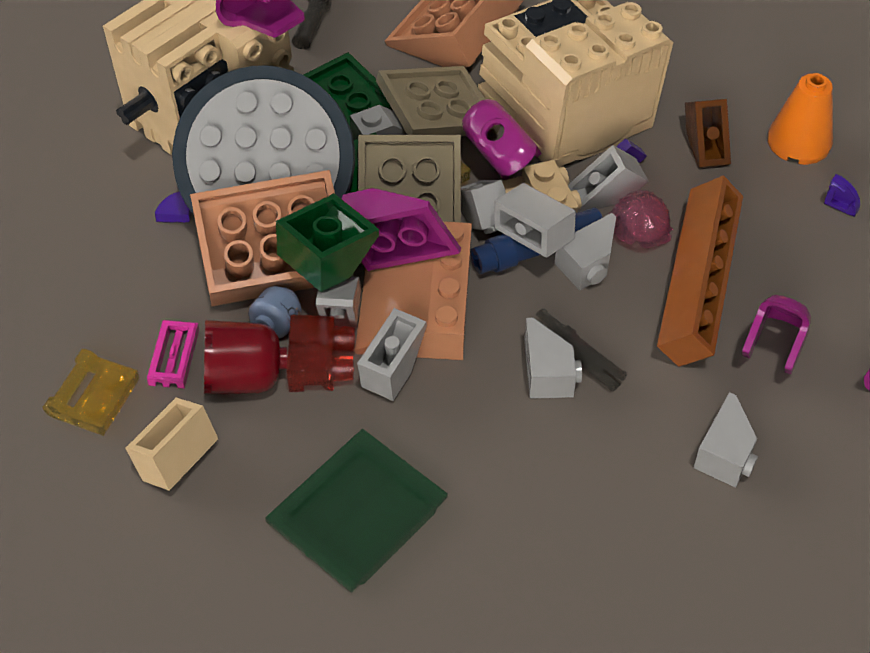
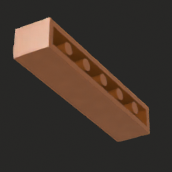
[657,175,743,367]

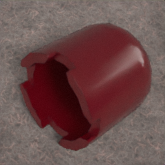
[204,320,287,394]

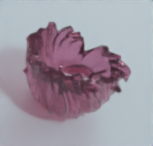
[609,190,673,248]

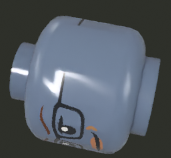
[248,286,302,339]

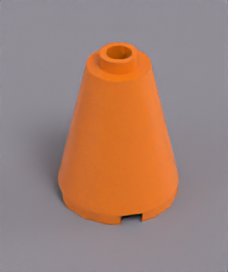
[768,73,833,165]

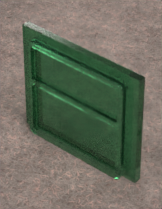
[265,428,448,593]

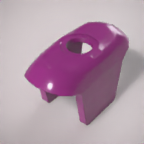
[216,0,305,38]
[462,99,542,180]
[742,295,811,375]

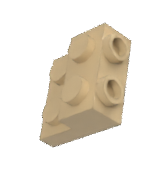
[502,159,582,212]

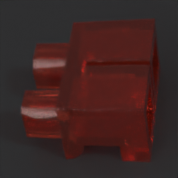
[286,315,355,392]

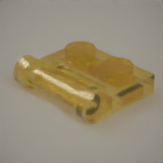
[42,349,140,436]

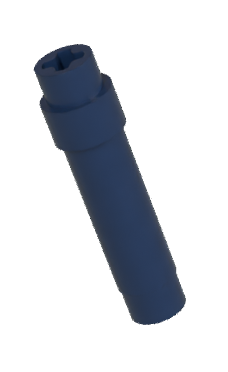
[470,207,603,274]

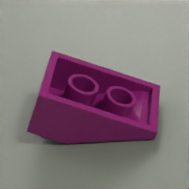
[342,188,461,271]

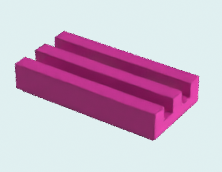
[147,320,199,389]

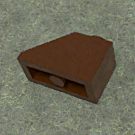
[685,99,731,167]

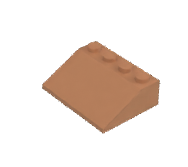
[385,0,524,68]
[190,170,335,306]
[355,222,472,360]

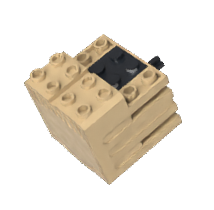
[103,0,294,155]
[478,0,674,168]

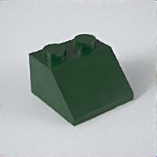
[276,193,379,292]

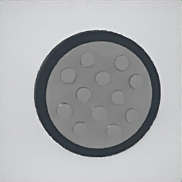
[172,65,355,215]

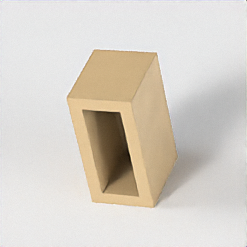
[125,397,218,491]

